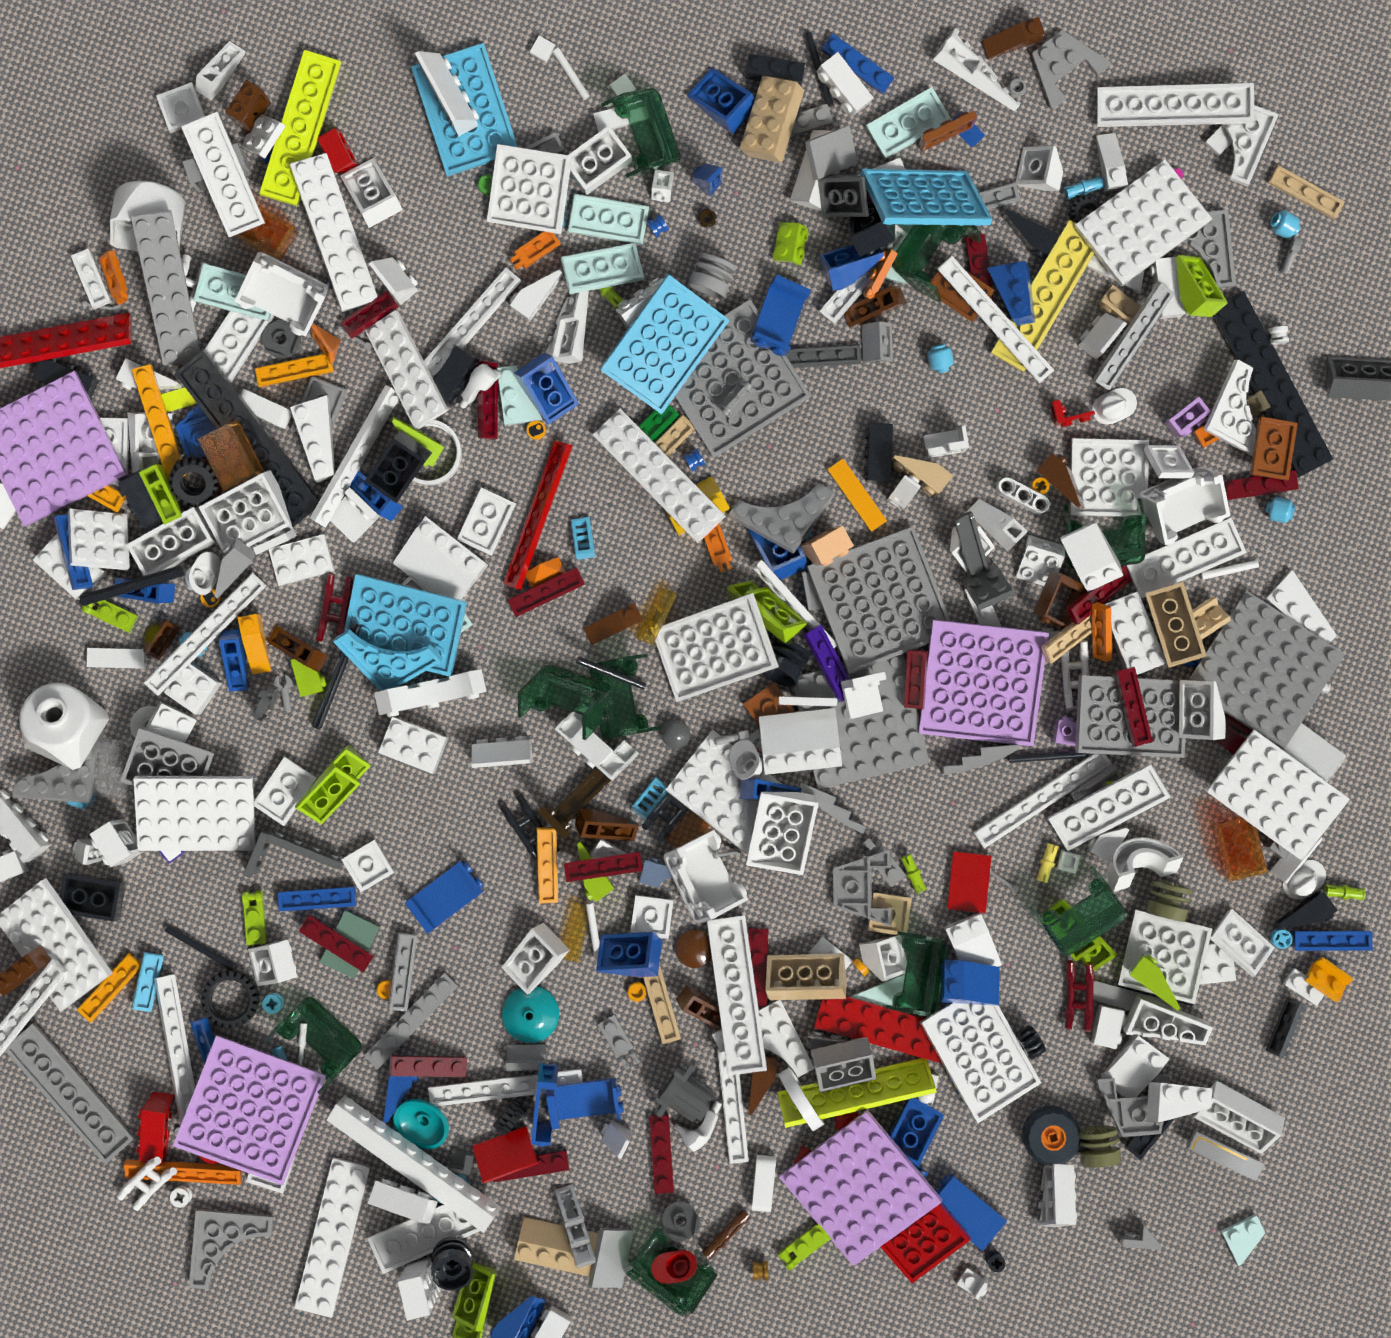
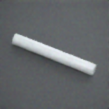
[553,48,590,100]
[1200,560,1259,580]
[586,902,600,960]

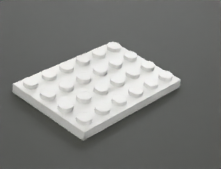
[1074,160,1212,287]
[652,593,779,702]
[665,730,782,855]
[1206,730,1350,861]
[134,776,256,851]
[0,878,112,1012]
[920,1003,1041,1123]

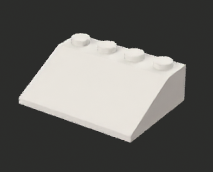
[415,51,479,137]
[199,470,292,553]
[393,516,488,600]
[759,708,842,775]
[746,792,818,875]

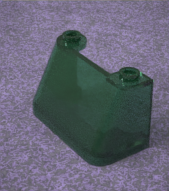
[623,1228,718,1317]

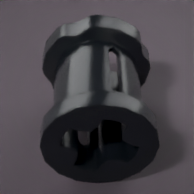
[986,1251,1006,1273]

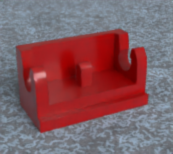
[317,128,358,173]

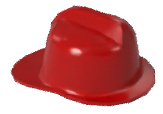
[651,1250,697,1284]

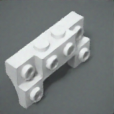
[555,702,639,781]

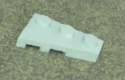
[497,366,543,426]

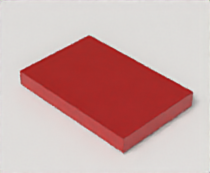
[947,851,992,913]
[472,1126,538,1183]

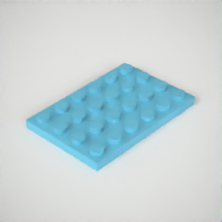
[411,43,518,177]
[860,169,992,226]
[600,274,730,414]
[344,574,468,677]

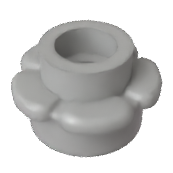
[1008,78,1026,97]

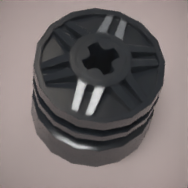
[763,638,810,687]
[431,1237,473,1291]

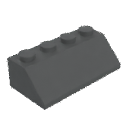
[1325,356,1391,401]

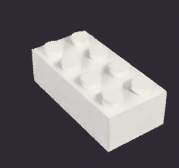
[126,507,217,576]
[1104,591,1167,675]
[398,1257,441,1321]

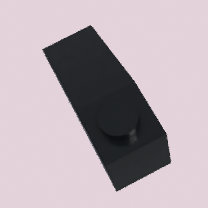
[1003,210,1058,259]
[1273,890,1338,929]

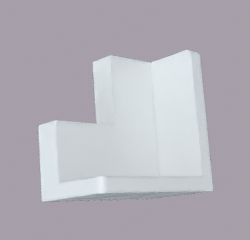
[923,425,969,458]

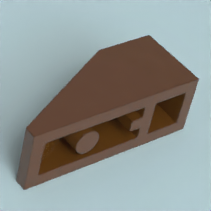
[982,16,1045,60]
[844,286,907,327]
[1037,453,1085,510]
[584,603,643,645]
[267,626,328,672]
[574,808,639,841]
[676,985,722,1030]
[748,1055,780,1115]

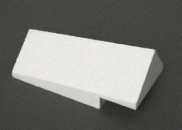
[790,130,839,211]

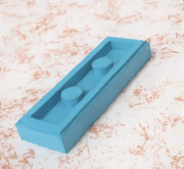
[131,952,164,1012]

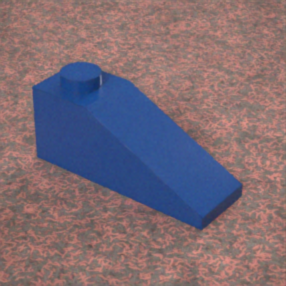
[692,163,723,197]
[350,470,403,521]
[115,577,175,604]
[219,629,249,692]
[739,779,801,802]
[384,1075,418,1122]

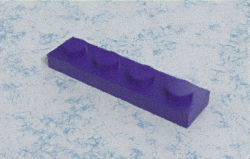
[803,625,849,702]

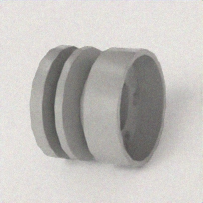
[688,253,737,300]

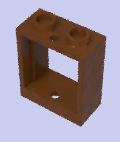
[225,80,271,133]
[1033,571,1087,631]

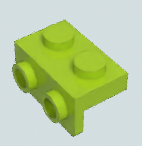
[773,222,808,265]

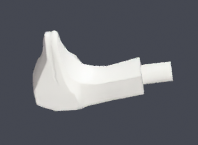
[459,364,501,408]
[674,1101,722,1152]

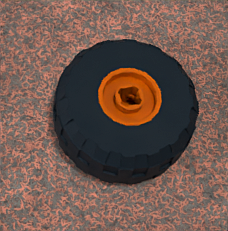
[1022,1106,1081,1166]

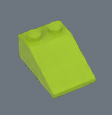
[1176,255,1228,317]
[1128,954,1180,1011]

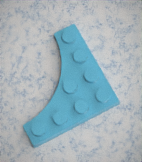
[333,629,443,691]

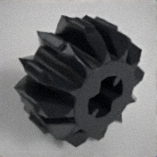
[1016,1025,1046,1060]

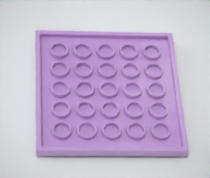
[0,371,128,527]
[919,619,1049,746]
[173,1035,326,1185]
[779,1110,942,1266]

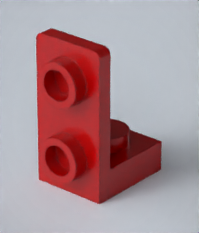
[1050,400,1095,428]

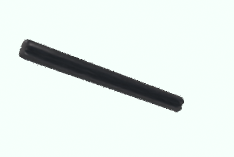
[79,565,185,606]
[311,622,362,730]

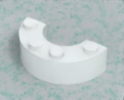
[1107,837,1183,892]

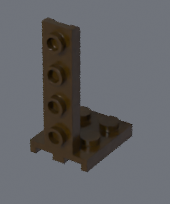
[537,768,611,839]

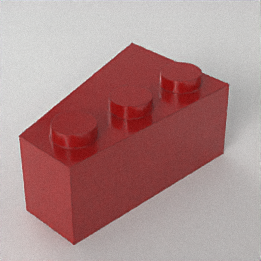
[137,1092,175,1164]

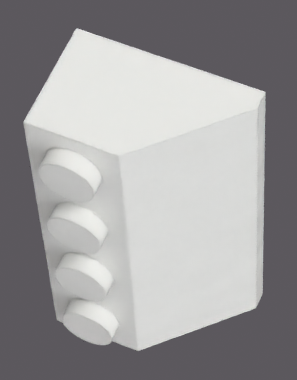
[1194,1081,1285,1154]

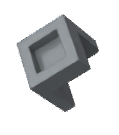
[448,1149,475,1175]

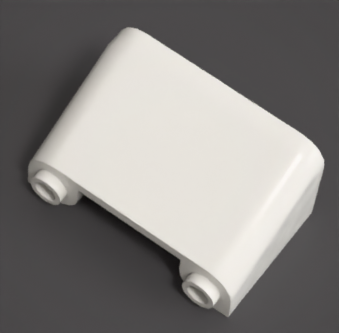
[234,252,328,336]
[1140,467,1230,545]
[664,830,748,923]

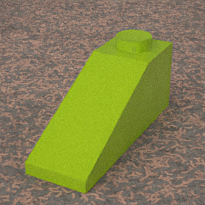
[391,416,444,467]
[139,464,182,525]
[577,841,615,902]

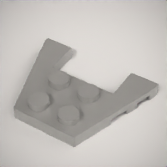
[1031,30,1111,111]
[833,850,892,926]
[1096,1074,1172,1137]

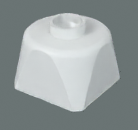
[110,181,185,251]
[19,683,109,770]

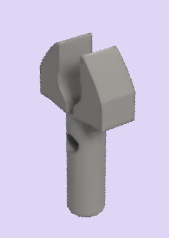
[1281,237,1302,274]
[273,675,294,711]
[714,730,750,746]

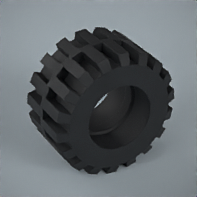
[169,453,220,506]

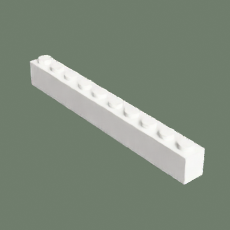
[327,1095,501,1233]

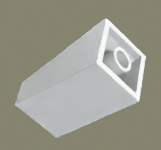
[1283,723,1346,782]

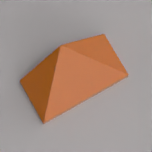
[311,324,341,364]
[526,557,566,588]

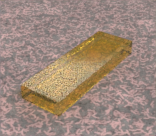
[635,587,677,645]
[563,902,588,963]

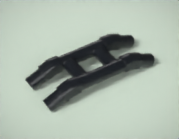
[642,792,688,842]
[500,794,560,863]

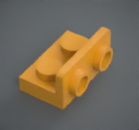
[1304,957,1353,1003]

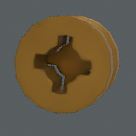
[752,1261,768,1281]

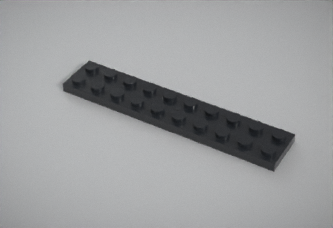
[1212,291,1333,478]
[174,350,320,527]

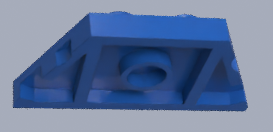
[176,405,232,468]

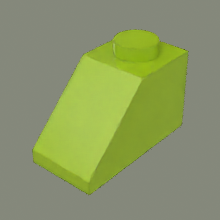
[291,659,327,697]

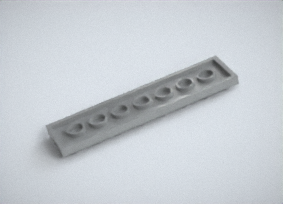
[131,210,201,365]
[5,1022,136,1164]

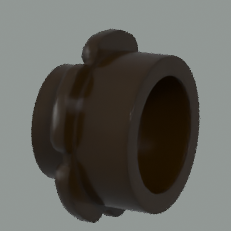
[698,209,717,228]

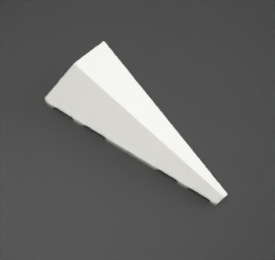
[933,28,1020,111]
[542,291,589,364]
[127,412,172,473]

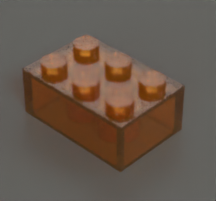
[233,205,299,261]
[198,421,264,491]
[1211,817,1268,882]

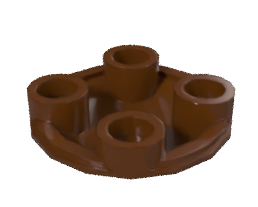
[676,930,712,968]

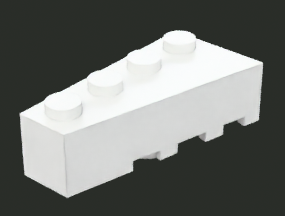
[290,395,335,483]
[0,789,52,863]
[1123,993,1213,1045]

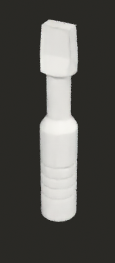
[298,1023,308,1066]

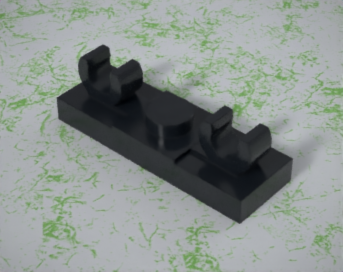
[1265,997,1306,1058]

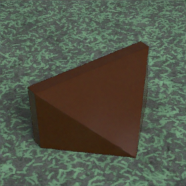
[143,619,180,660]

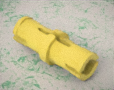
[1036,843,1059,883]

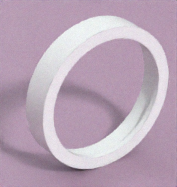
[410,420,462,486]
[778,1067,824,1131]

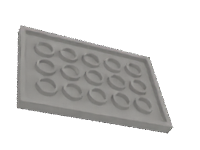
[1075,675,1185,758]

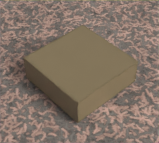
[1246,391,1270,417]

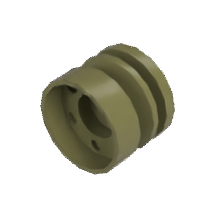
[1146,880,1193,922]
[1079,1125,1122,1168]

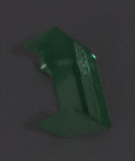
[601,88,681,178]
[892,224,981,303]
[1063,498,1146,569]
[590,653,661,739]
[518,665,611,740]
[1028,865,1127,956]
[885,931,947,1017]
[264,997,362,1094]

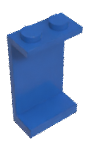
[750,275,811,356]
[405,860,485,934]
[531,1063,559,1147]
[546,1077,624,1129]
[935,1173,1007,1251]

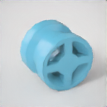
[1269,928,1292,949]
[262,993,284,1014]

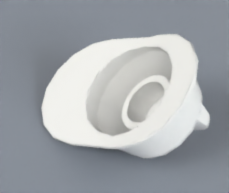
[1092,388,1137,425]
[185,552,221,595]
[729,739,764,780]
[1283,860,1326,899]

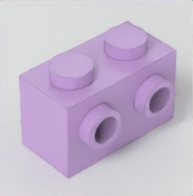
[1164,397,1211,438]
[1053,717,1076,746]

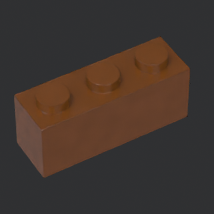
[0,945,52,996]

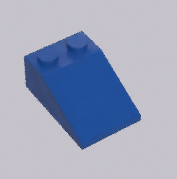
[687,68,755,134]
[819,244,884,291]
[514,352,579,425]
[747,528,807,580]
[596,931,662,977]
[941,960,1000,1006]
[887,1098,944,1167]
[490,1296,547,1338]

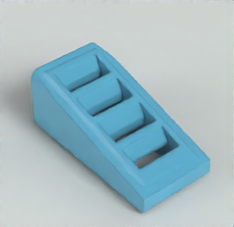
[571,517,596,560]
[631,777,668,820]

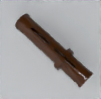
[702,1209,751,1260]

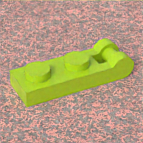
[81,600,138,633]
[242,890,267,945]
[777,1223,831,1271]

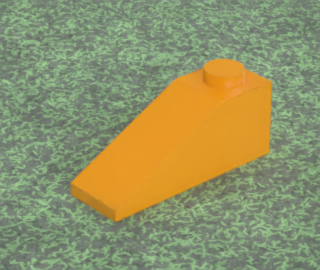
[238,614,272,675]

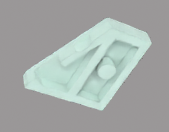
[1221,1214,1265,1266]

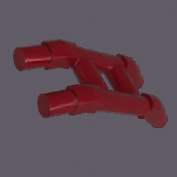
[315,573,354,641]
[1064,960,1095,1032]

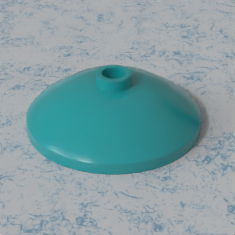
[502,986,559,1043]
[393,1099,449,1149]

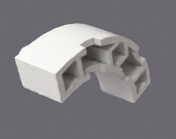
[374,669,486,717]

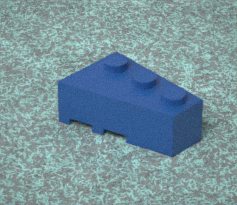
[987,261,1036,326]

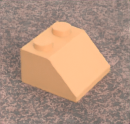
[800,526,854,567]

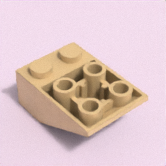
[892,455,953,497]

